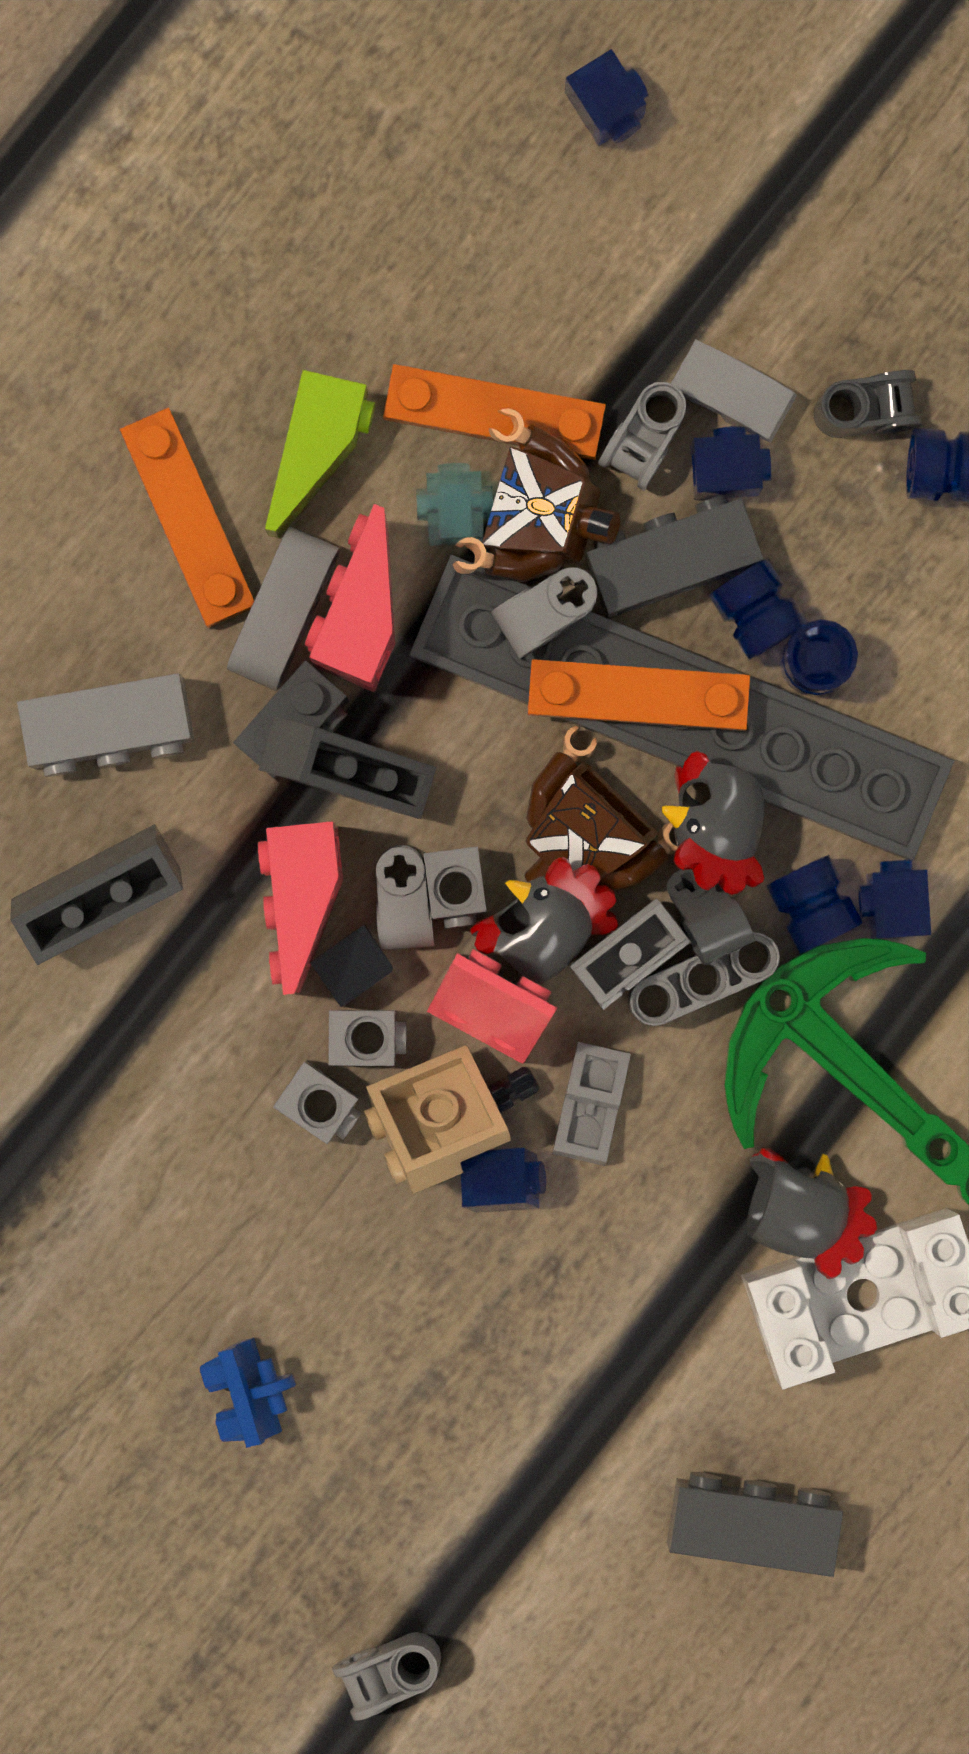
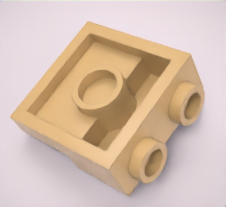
[364,1045,511,1194]

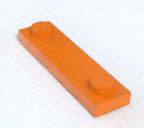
[383,364,606,460]
[120,407,255,628]
[528,659,750,731]

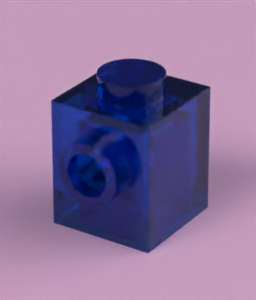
[564,49,649,146]
[690,426,771,500]
[858,860,931,939]
[461,1148,546,1213]

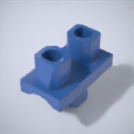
[200,1337,296,1448]

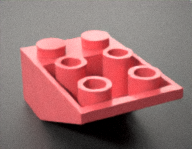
[305,504,395,693]
[258,821,343,995]
[427,949,557,1064]

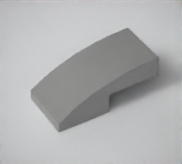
[671,339,797,443]
[552,1042,631,1166]

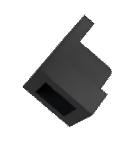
[310,925,393,1007]

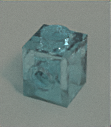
[416,463,493,546]

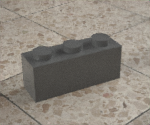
[585,495,764,619]
[258,717,436,820]
[10,824,183,965]
[667,1472,843,1577]

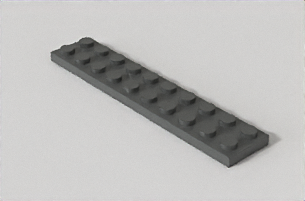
[410,555,955,862]

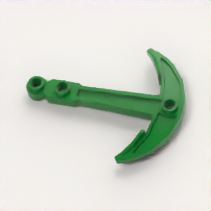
[724,938,969,1205]

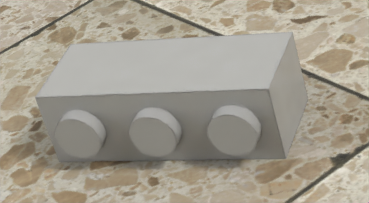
[17,673,195,777]

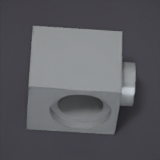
[423,846,486,929]
[328,1010,407,1066]
[273,1060,362,1144]

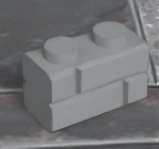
[569,898,691,1010]

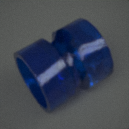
[906,428,969,503]
[708,559,808,661]
[780,619,858,697]
[765,854,863,954]

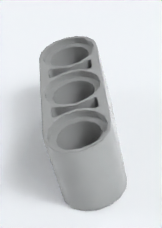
[227,526,340,691]
[628,932,780,1026]

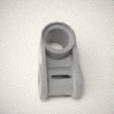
[598,382,686,491]
[490,567,597,659]
[376,845,434,951]
[332,1632,441,1720]

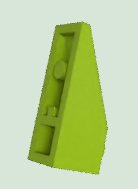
[265,370,376,538]

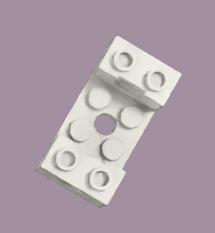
[741,1208,969,1390]

